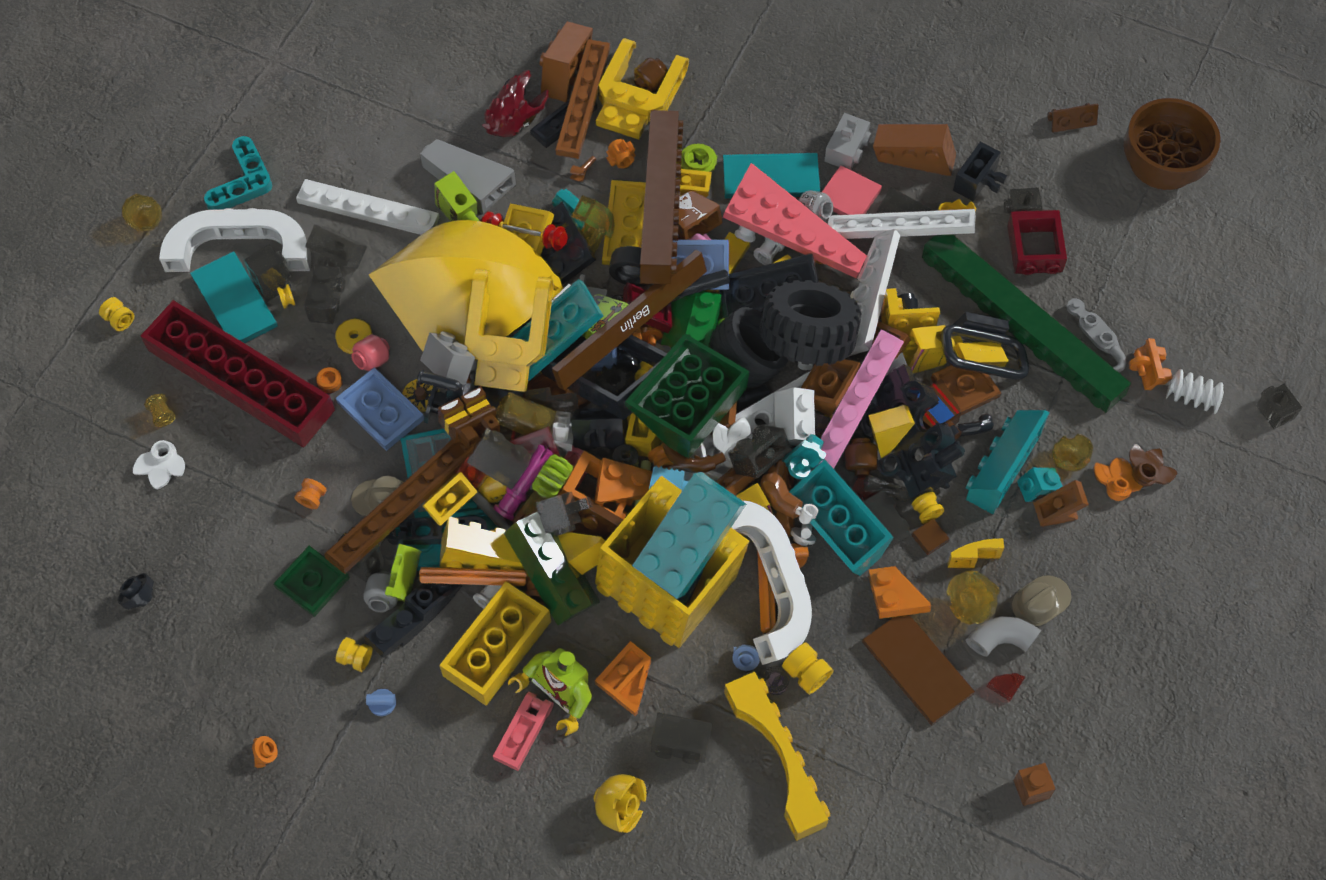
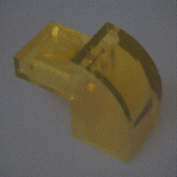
[571,195,615,254]

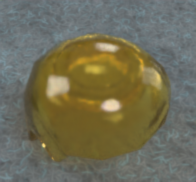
[122,194,162,232]
[1051,433,1094,472]

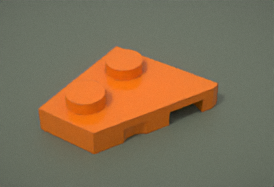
[595,641,651,716]

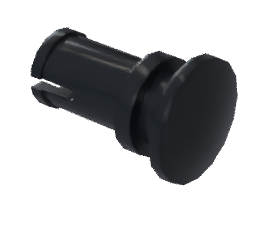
[736,385,770,414]

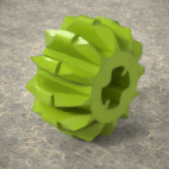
[532,454,573,500]

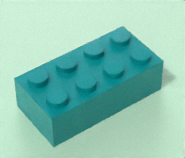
[632,472,747,599]

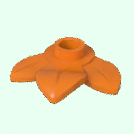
[1093,457,1143,501]

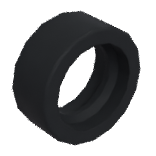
[609,246,648,286]

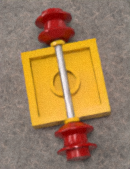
[481,203,568,256]

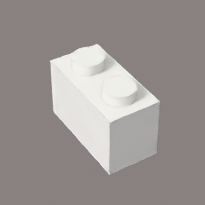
[774,387,815,446]

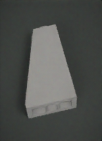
[420,139,516,214]

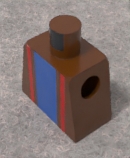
[903,379,962,440]

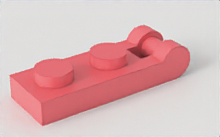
[493,692,554,771]

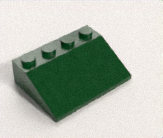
[625,334,749,459]

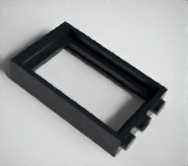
[541,335,667,420]

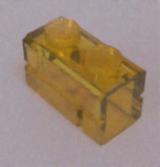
[496,392,556,435]

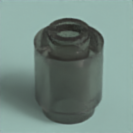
[612,444,639,467]

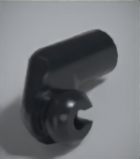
[958,414,994,437]

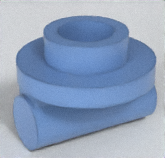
[733,645,760,671]
[366,689,396,716]

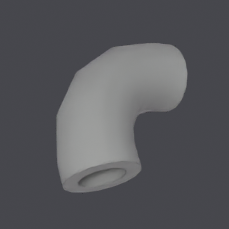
[966,616,1042,656]

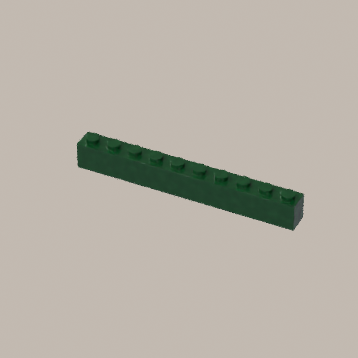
[922,234,1131,413]

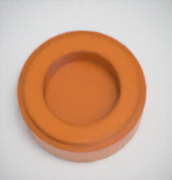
[316,367,342,393]

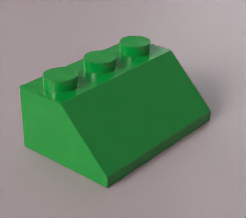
[659,291,721,353]

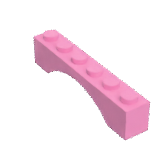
[810,329,904,471]

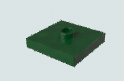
[273,545,350,617]

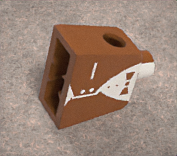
[674,191,723,240]

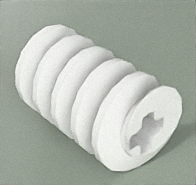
[1166,369,1224,414]

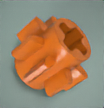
[606,139,636,169]

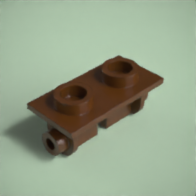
[1047,103,1099,133]

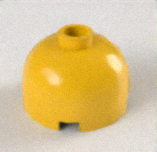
[594,774,647,833]

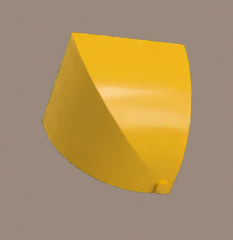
[369,220,564,351]

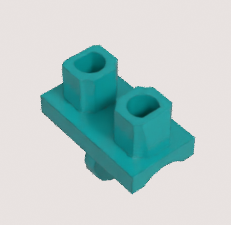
[782,434,827,479]

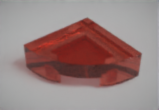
[987,673,1025,701]

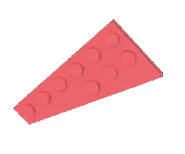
[723,163,867,278]

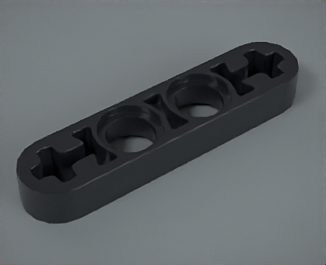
[386,516,488,545]

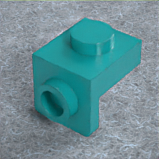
[1017,467,1063,502]

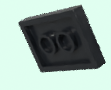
[541,202,596,284]

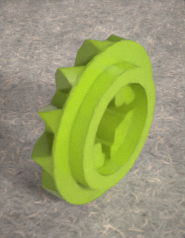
[681,144,717,172]

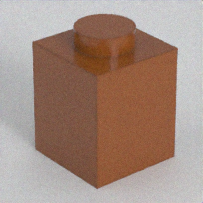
[1013,763,1056,806]

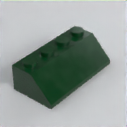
[504,511,600,626]

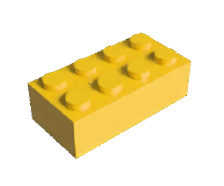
[439,581,551,706]

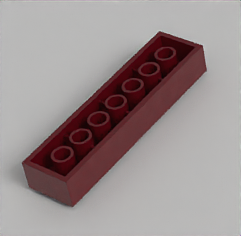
[141,300,335,448]

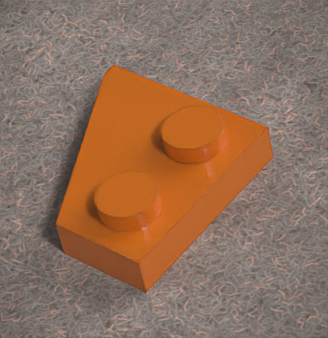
[594,458,652,506]
[868,566,931,619]

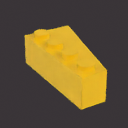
[439,517,529,577]

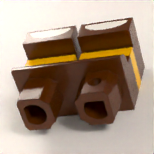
[438,386,500,449]

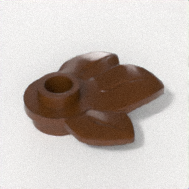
[1129,444,1177,487]

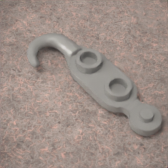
[1067,298,1127,373]

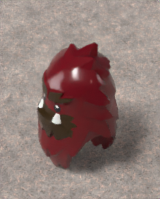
[482,70,549,137]

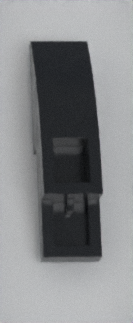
[365,583,463,658]

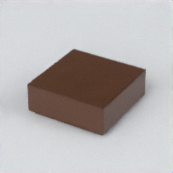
[912,519,950,555]

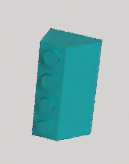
[965,410,1050,515]
[789,459,894,576]

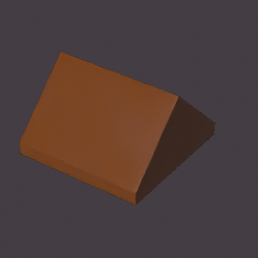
[801,359,861,417]

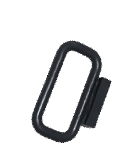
[941,312,1029,380]

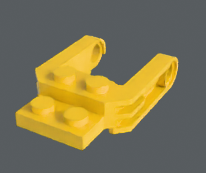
[596,38,689,140]
[464,269,554,392]

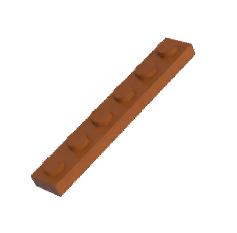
[556,39,610,159]

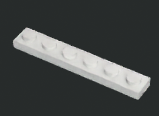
[296,179,440,235]
[828,209,976,239]

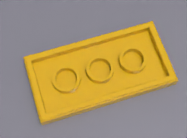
[602,180,646,267]

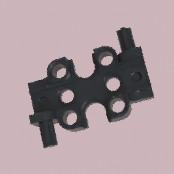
[860,364,965,500]

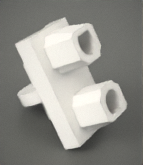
[549,411,573,457]

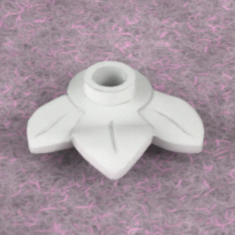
[712,417,759,468]
[133,440,185,489]

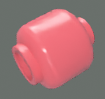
[351,334,390,371]

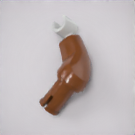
[761,460,818,524]

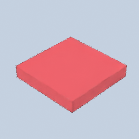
[822,165,882,215]

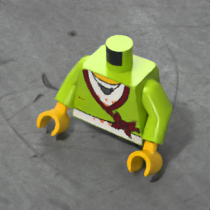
[508,648,592,736]

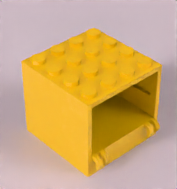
[595,475,749,648]

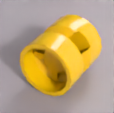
[782,642,834,695]

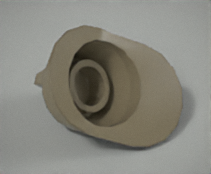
[351,476,404,516]
[1012,576,1072,626]

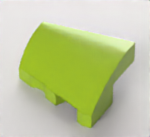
[385,544,421,602]

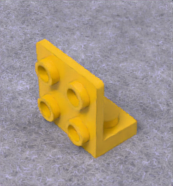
[881,288,940,335]

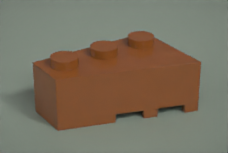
[540,21,593,102]
[873,124,956,177]

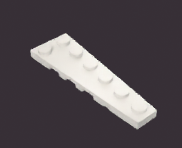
[849,229,900,356]

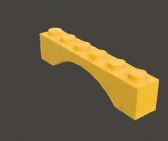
[724,672,830,841]

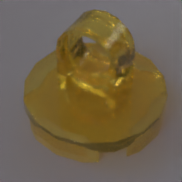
[947,571,1000,625]

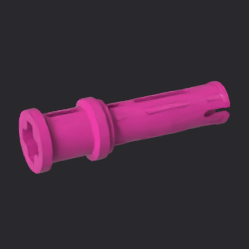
[493,444,553,521]

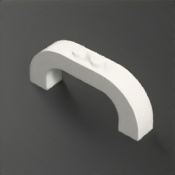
[159,208,311,272]
[732,501,812,665]

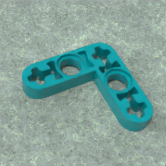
[204,136,272,210]

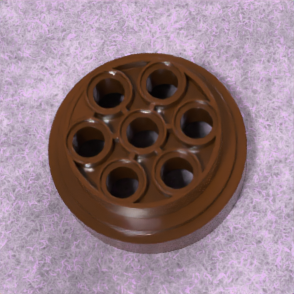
[1124,98,1221,190]

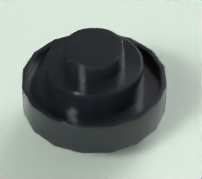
[117,573,154,610]

